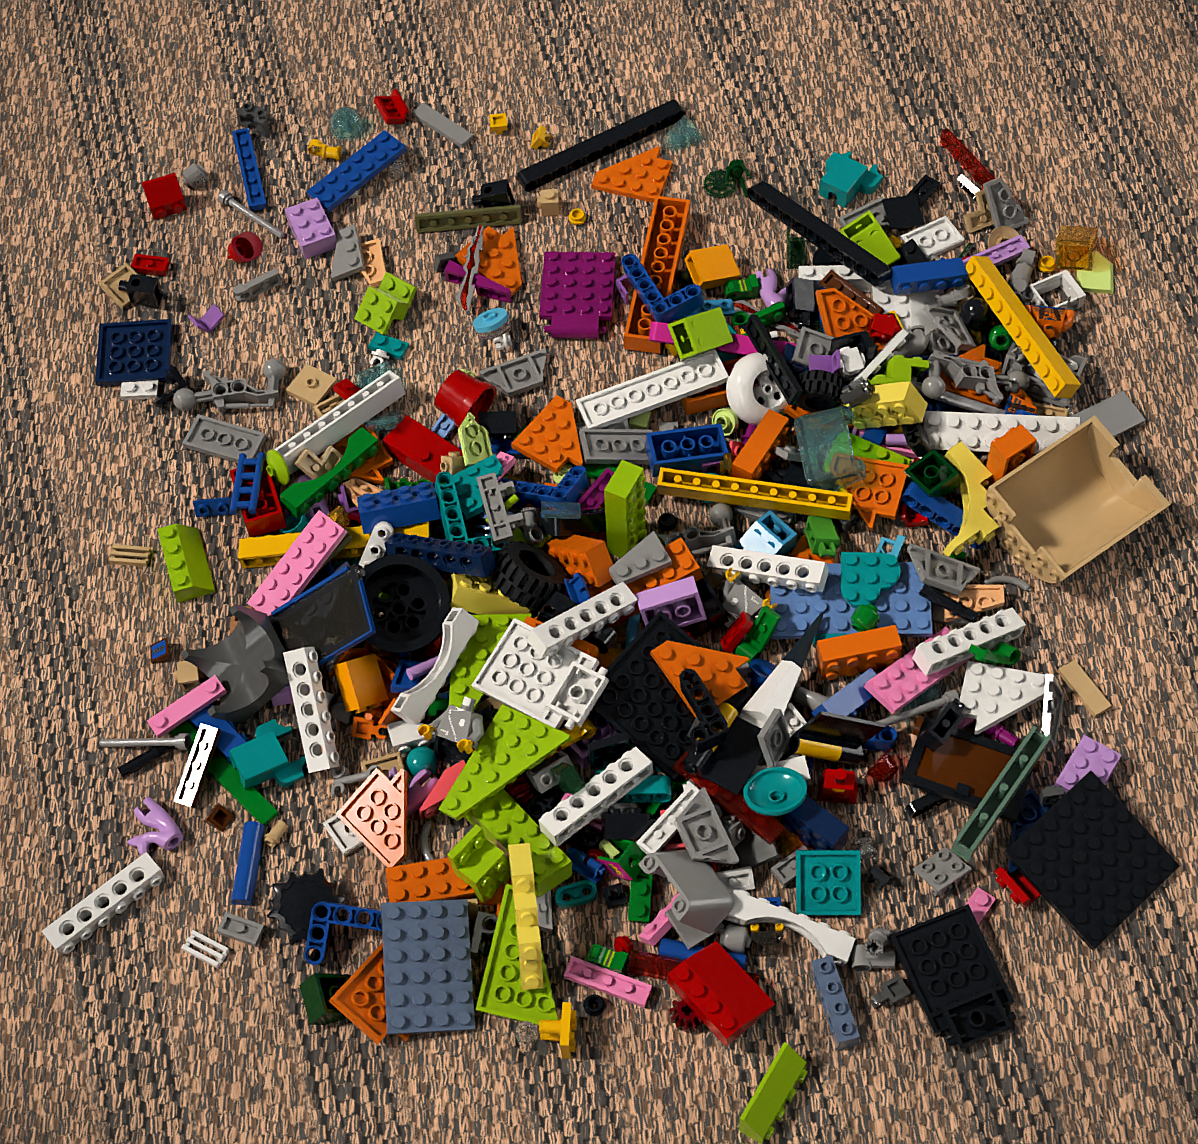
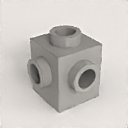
[720,815,746,848]

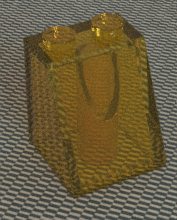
[1055,225,1098,271]

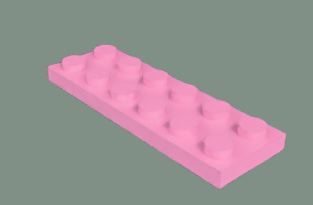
[247,510,348,623]
[864,627,972,714]

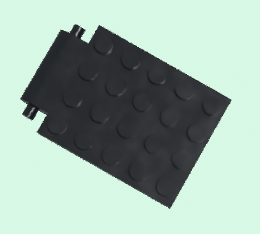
[889,904,1017,1051]

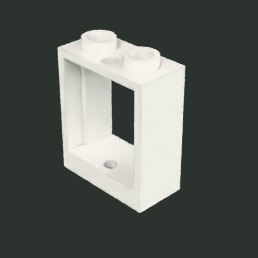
[1027,269,1086,310]

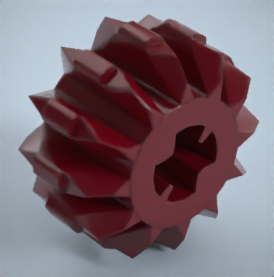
[505,774,534,807]
[669,996,704,1032]

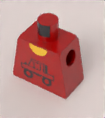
[817,768,858,804]

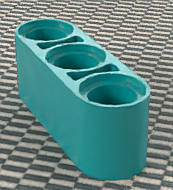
[611,775,672,803]

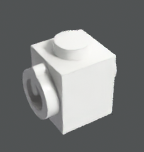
[839,346,866,378]

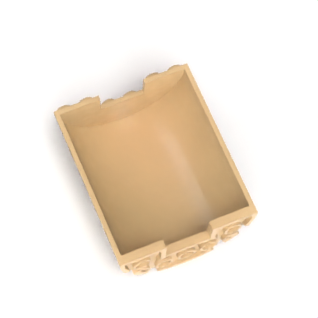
[986,415,1171,583]

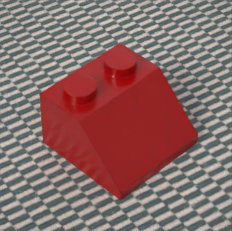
[141,173,187,220]

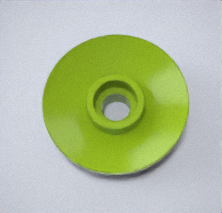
[266,449,290,485]

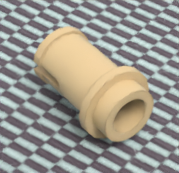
[264,820,288,847]

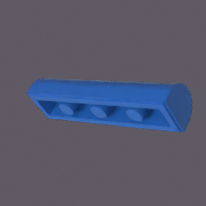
[231,821,265,906]
[658,937,747,970]

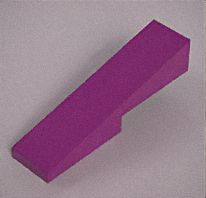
[444,260,512,303]

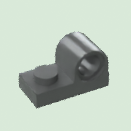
[470,911,498,960]

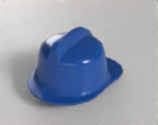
[747,658,777,691]

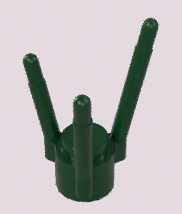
[724,159,752,198]

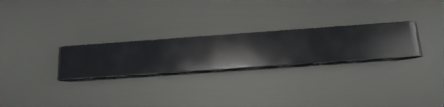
[516,100,686,192]
[747,181,893,287]

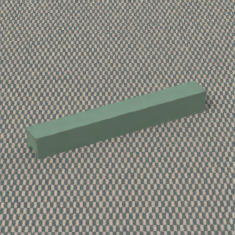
[950,726,1052,862]

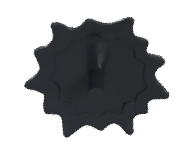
[267,868,346,945]

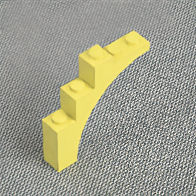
[943,442,999,557]
[508,843,544,990]

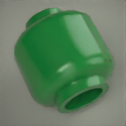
[989,325,1013,351]
[850,604,880,632]

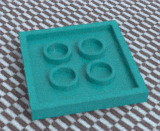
[796,850,861,915]

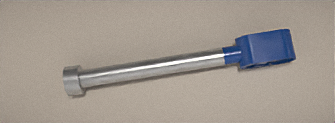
[911,376,1039,416]

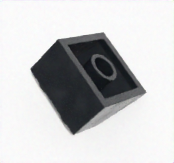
[478,411,518,441]

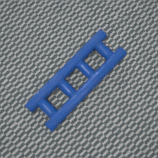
[229,452,265,515]

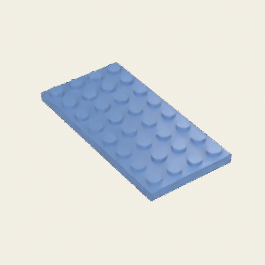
[770,562,932,639]

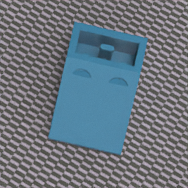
[733,510,797,572]

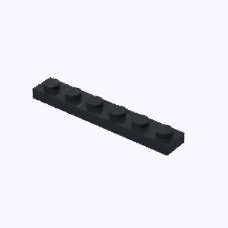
[744,314,803,405]

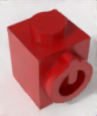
[867,313,898,344]

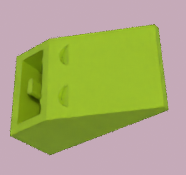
[840,210,901,266]
[667,307,733,361]

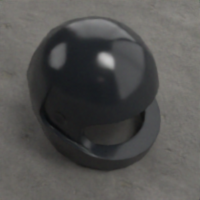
[960,297,992,332]

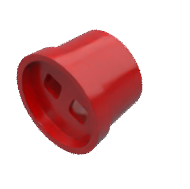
[434,370,496,429]

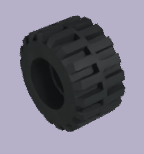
[796,370,844,414]

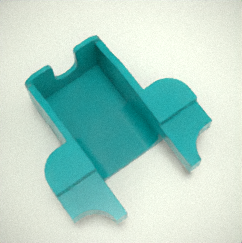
[819,151,883,208]
[229,719,307,789]

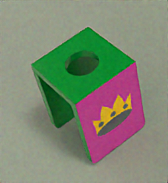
[597,839,646,881]

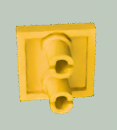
[539,1002,577,1059]

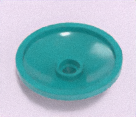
[743,767,807,816]

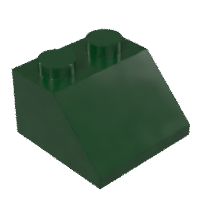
[904,449,960,497]
[299,973,349,1025]

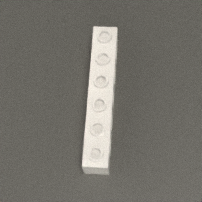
[706,545,829,593]
[526,582,638,658]
[912,607,1026,676]
[283,646,340,773]
[538,747,653,847]
[42,852,165,956]

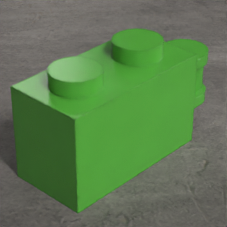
[804,516,840,558]

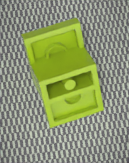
[354,272,418,335]
[869,355,929,386]
[447,824,511,903]

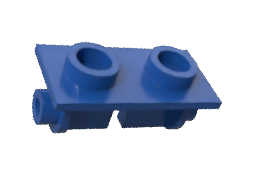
[193,496,232,517]
[564,573,591,605]
[566,848,606,884]

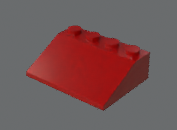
[667,941,775,1047]

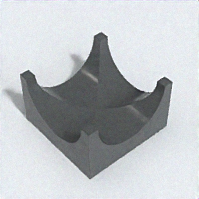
[181,604,289,724]

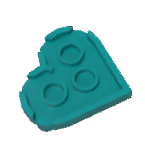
[840,552,901,608]

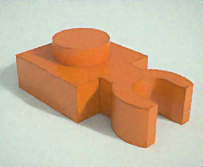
[351,715,387,740]

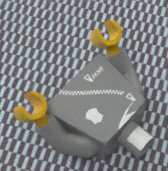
[722,567,778,628]
[418,696,484,754]

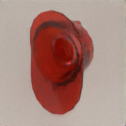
[857,748,898,782]

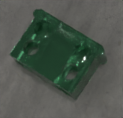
[550,761,586,795]

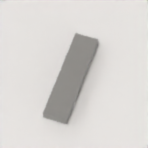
[412,103,474,149]

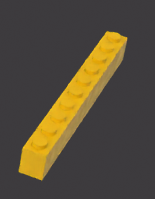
[965,255,1081,398]
[657,467,853,521]
[238,521,433,569]

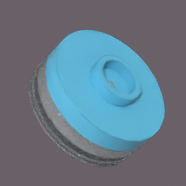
[473,308,512,340]

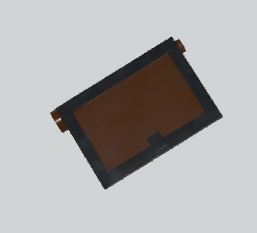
[901,715,1040,823]

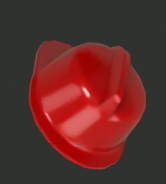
[227,231,263,263]

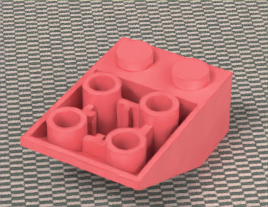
[419,760,466,819]

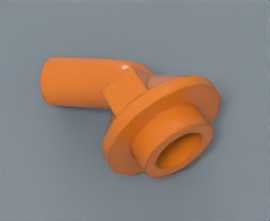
[364,707,383,725]

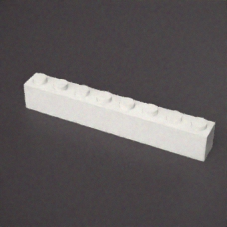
[274,370,405,475]

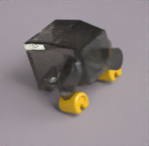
[750,923,784,957]

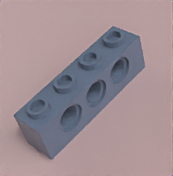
[810,955,860,1051]

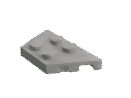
[479,348,547,397]
[907,543,980,596]
[674,787,740,864]

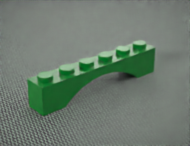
[280,427,378,518]

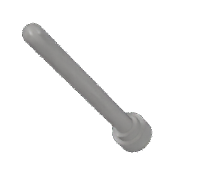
[217,190,285,239]
[876,690,960,727]
[99,733,191,750]

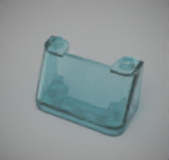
[794,406,866,491]

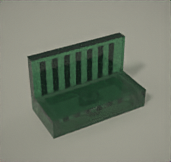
[786,228,804,269]

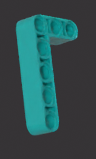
[435,471,508,559]

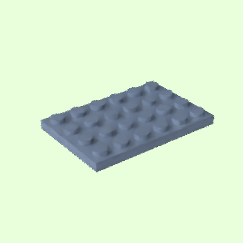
[381,899,475,1035]

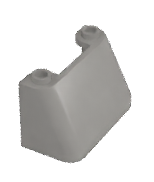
[1001,341,1088,407]
[638,849,735,934]

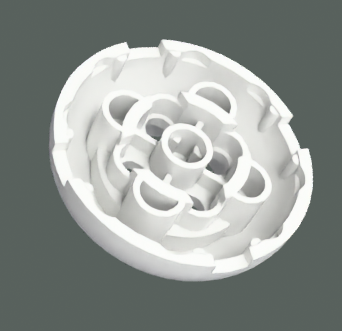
[726,352,788,427]

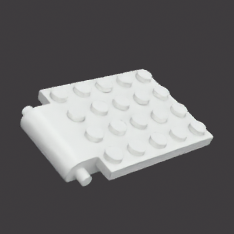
[471,618,609,730]

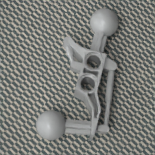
[921,350,1030,405]
[173,358,286,412]
[655,503,737,556]

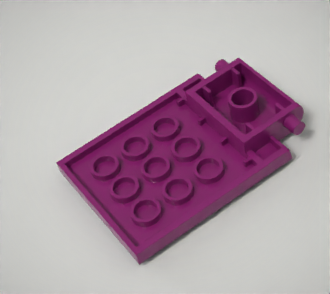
[539,251,616,339]

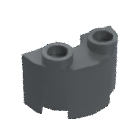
[236,103,269,137]
[840,377,873,409]

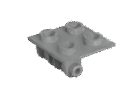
[912,847,972,896]

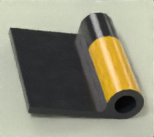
[683,702,763,796]
[789,711,885,765]

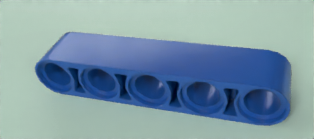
[901,482,986,549]

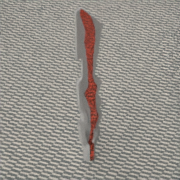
[455,225,484,312]
[733,300,800,339]

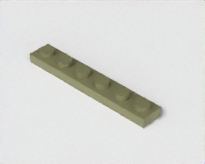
[415,205,522,233]

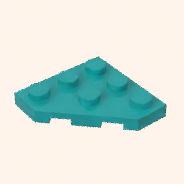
[445,454,504,520]

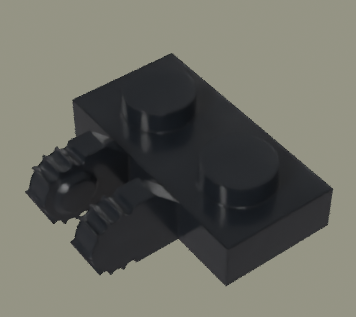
[891,239,929,267]

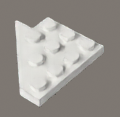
[960,661,1045,735]

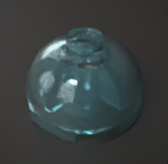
[329,107,364,141]

